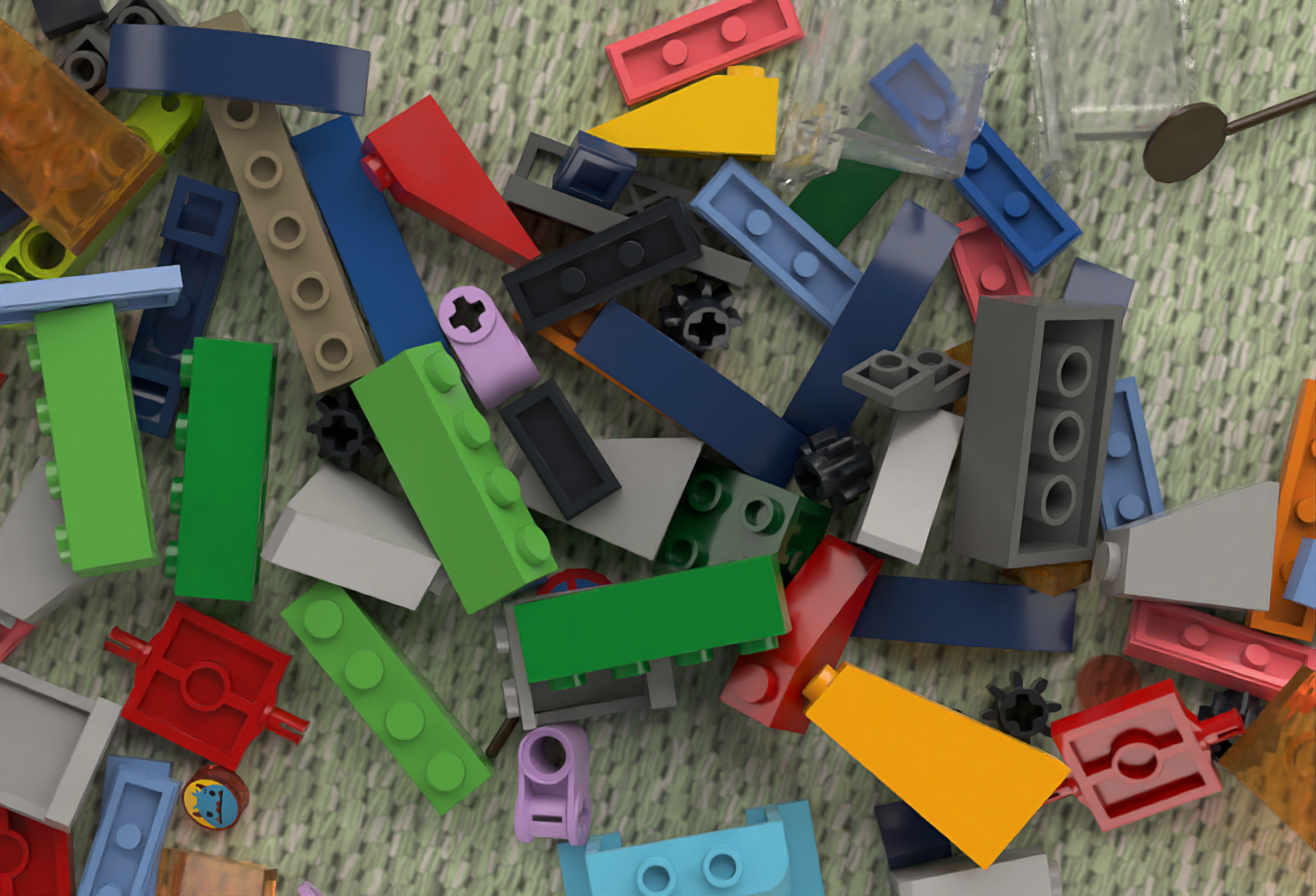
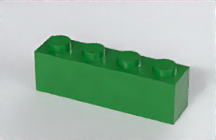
[165,336,279,602]
[513,552,792,691]

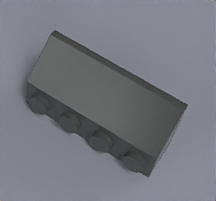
[950,295,1125,569]

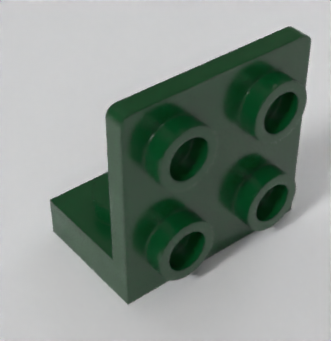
[652,457,834,590]

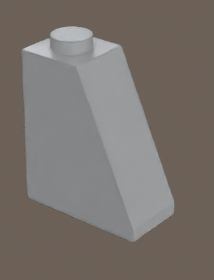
[848,402,965,565]
[510,438,704,561]
[0,454,163,629]
[260,458,450,611]
[1094,481,1280,612]
[887,845,1063,896]

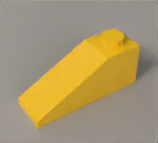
[585,65,779,163]

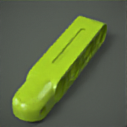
[0,94,204,332]

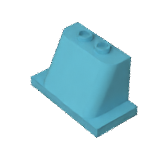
[557,798,825,896]

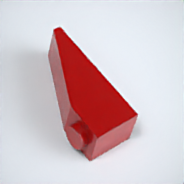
[360,94,541,269]
[719,533,884,735]

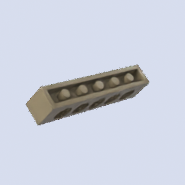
[192,9,381,397]

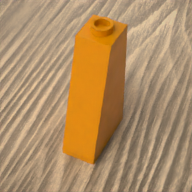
[802,660,1072,871]

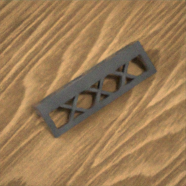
[502,132,752,292]

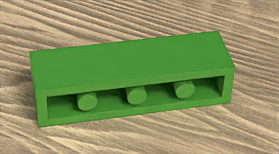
[26,301,160,578]
[350,341,559,615]
[279,580,497,816]

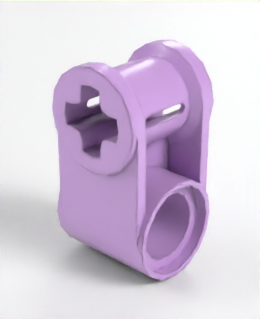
[438,286,542,411]
[514,721,592,846]

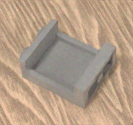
[491,578,677,731]
[0,663,122,834]

